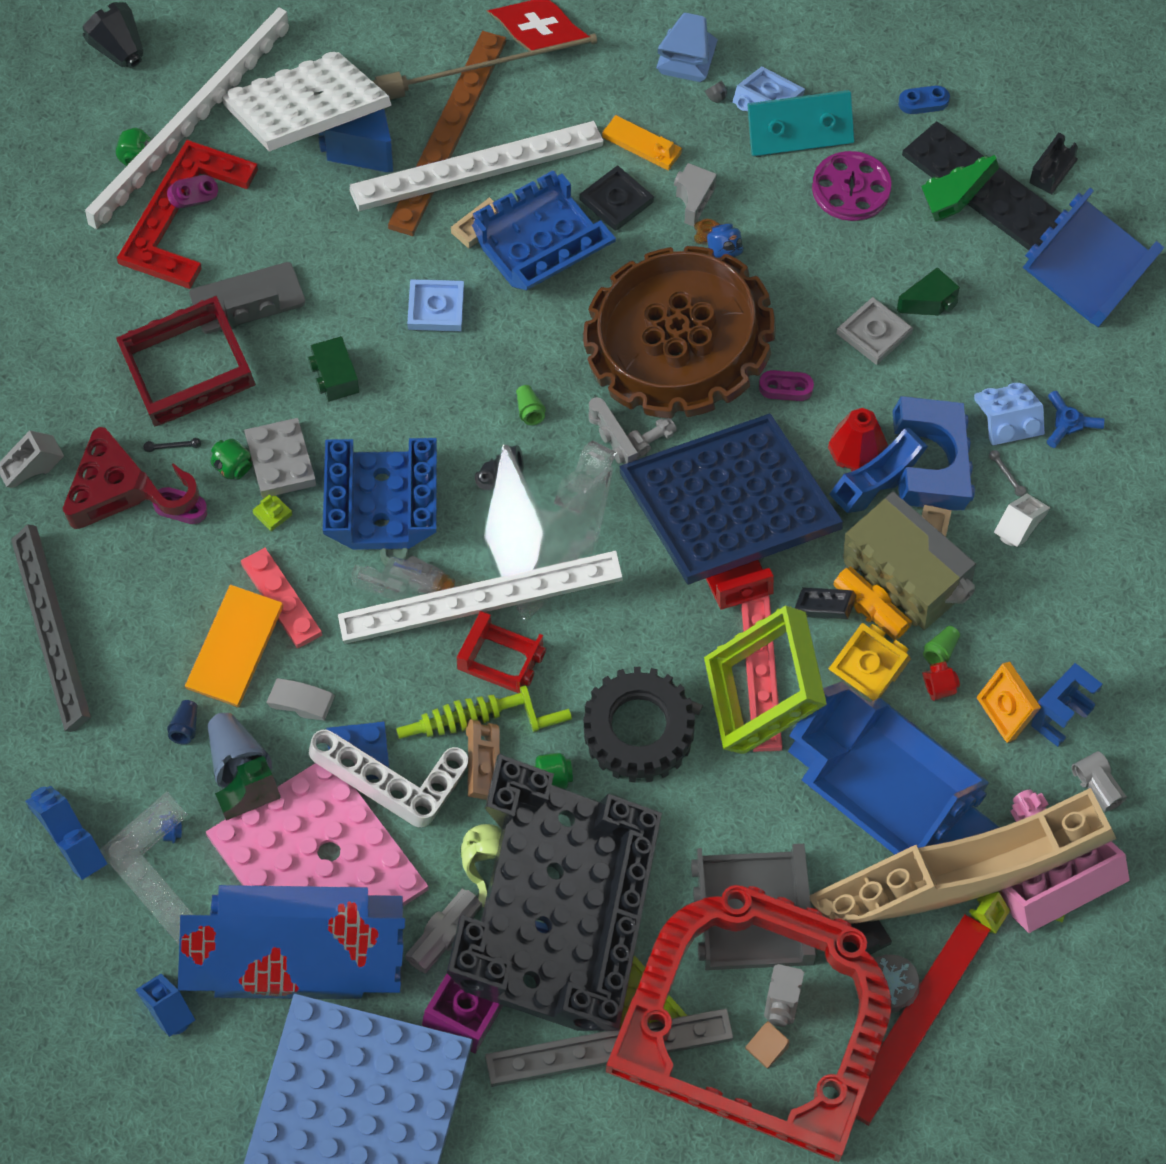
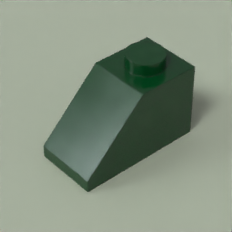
[897,267,960,316]

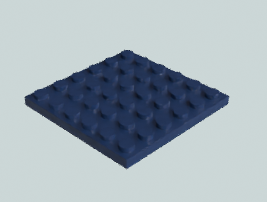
[619,413,843,585]

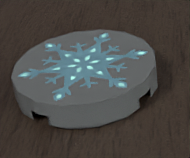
[874,954,920,1013]

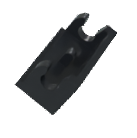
[1029,133,1078,195]

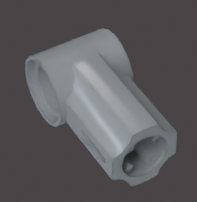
[1072,751,1127,812]

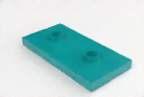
[747,90,854,156]

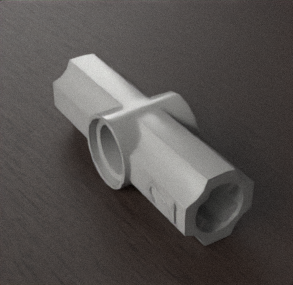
[405,889,482,974]

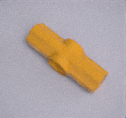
[833,566,912,640]

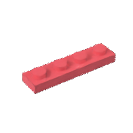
[241,548,322,649]

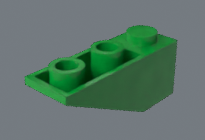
[921,155,999,222]

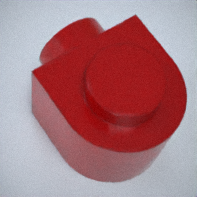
[922,661,960,701]

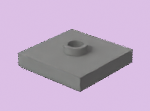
[836,297,913,365]

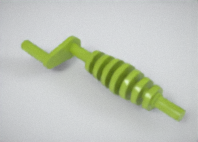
[396,685,572,739]

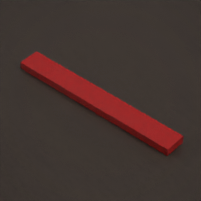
[856,914,991,1126]

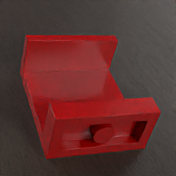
[706,560,774,610]

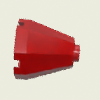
[828,408,888,471]

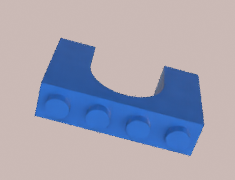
[893,396,975,510]

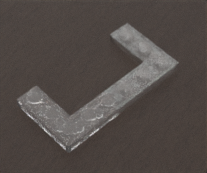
[100,792,194,944]

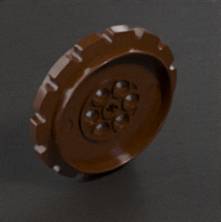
[583,246,776,418]

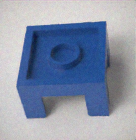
[1031,663,1103,747]

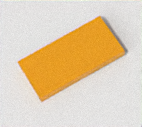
[185,585,283,707]

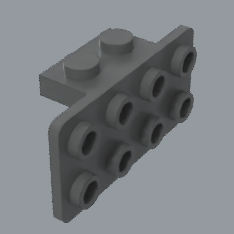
[189,262,305,334]

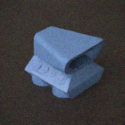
[656,13,718,82]

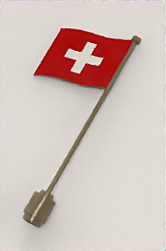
[371,0,597,100]

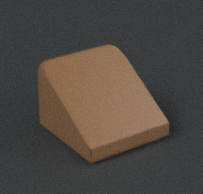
[745,1021,790,1069]

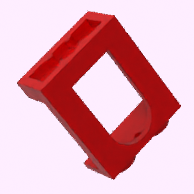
[457,611,546,693]

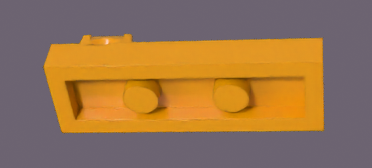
[602,115,682,171]

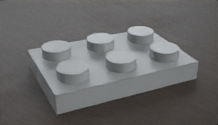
[244,418,316,498]

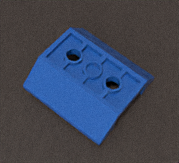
[323,438,437,550]

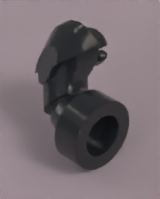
[475,445,524,490]

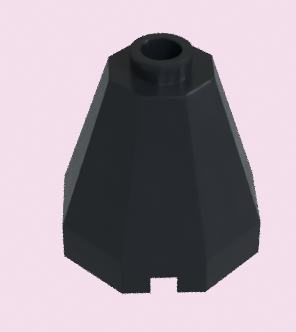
[83,2,144,68]

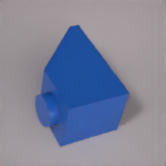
[136,974,195,1037]

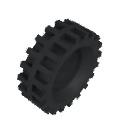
[583,667,695,783]

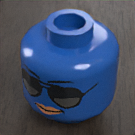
[707,224,743,258]

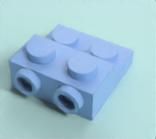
[733,66,805,111]

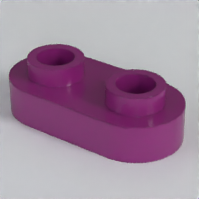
[167,175,218,208]
[759,370,814,401]
[153,487,207,524]

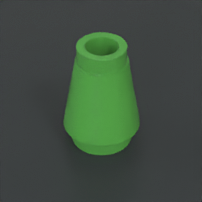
[516,385,546,425]
[923,626,960,665]

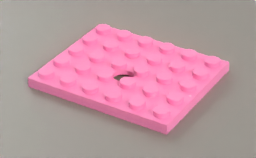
[206,763,429,906]

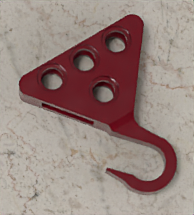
[63,427,199,529]

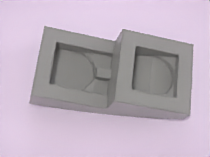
[266,678,335,721]

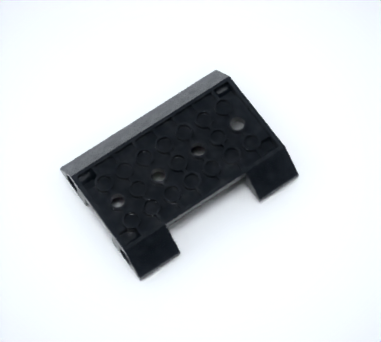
[447,754,662,1031]

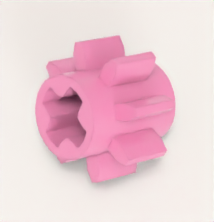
[1010,789,1049,822]

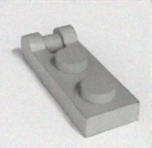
[588,397,638,464]

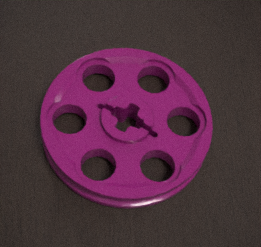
[812,151,891,221]

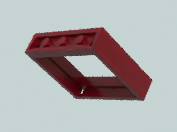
[116,296,256,427]

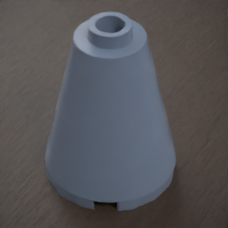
[208,713,272,788]

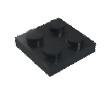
[579,165,654,231]

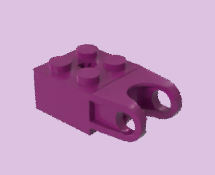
[422,974,503,1054]

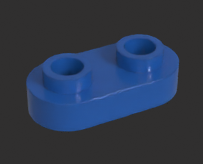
[898,86,950,114]

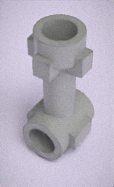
[627,418,676,457]

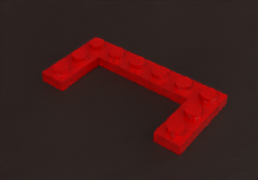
[117,140,258,289]

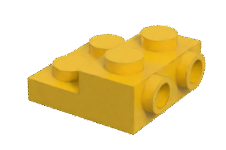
[829,623,911,701]

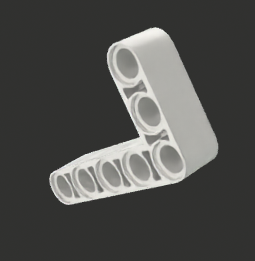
[309,730,468,827]

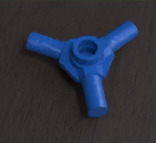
[1047,391,1104,448]

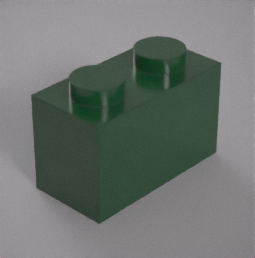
[308,336,359,402]

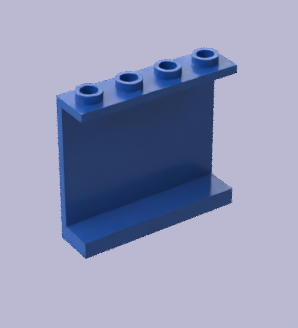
[1023,188,1165,327]

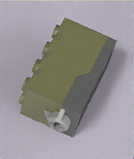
[843,492,976,631]

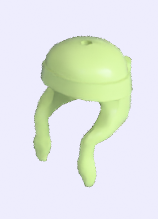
[461,824,502,907]

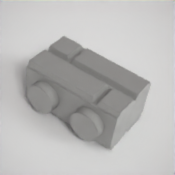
[764,964,804,1027]

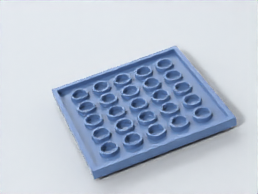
[244,994,473,1164]

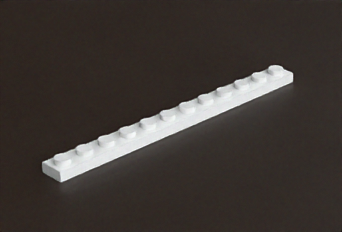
[85,7,289,229]

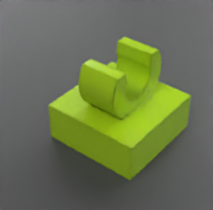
[253,494,292,532]
[969,891,1010,934]

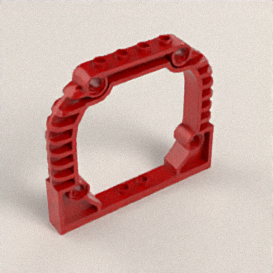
[606,885,891,1162]

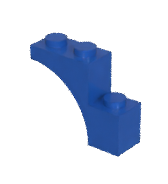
[829,428,928,513]
[25,786,107,880]

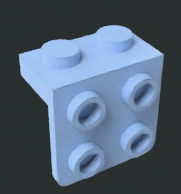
[974,383,1045,445]

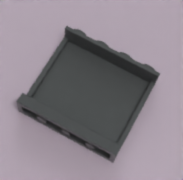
[691,843,816,970]

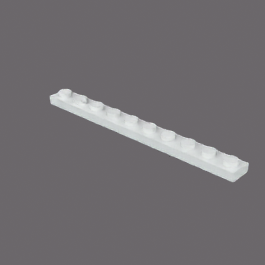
[350,121,603,211]
[338,551,623,644]

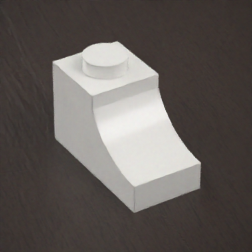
[994,494,1050,547]

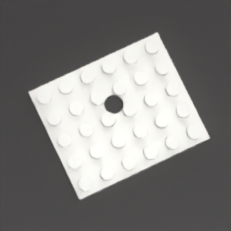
[222,52,392,151]

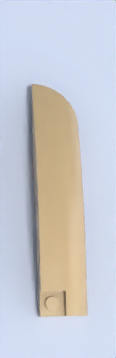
[810,788,1116,923]

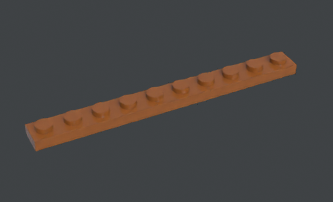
[388,30,506,236]

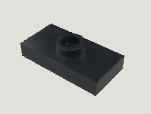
[795,587,856,619]

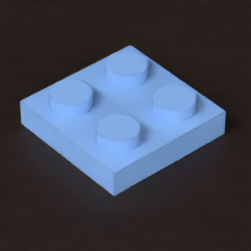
[407,279,464,331]

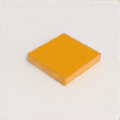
[976,662,1041,743]

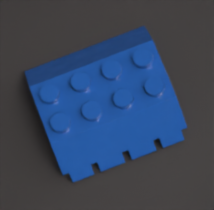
[472,170,616,290]

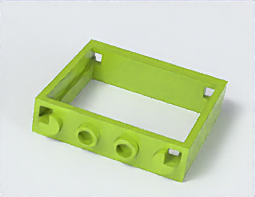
[704,605,827,754]

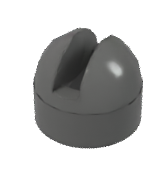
[704,81,727,103]

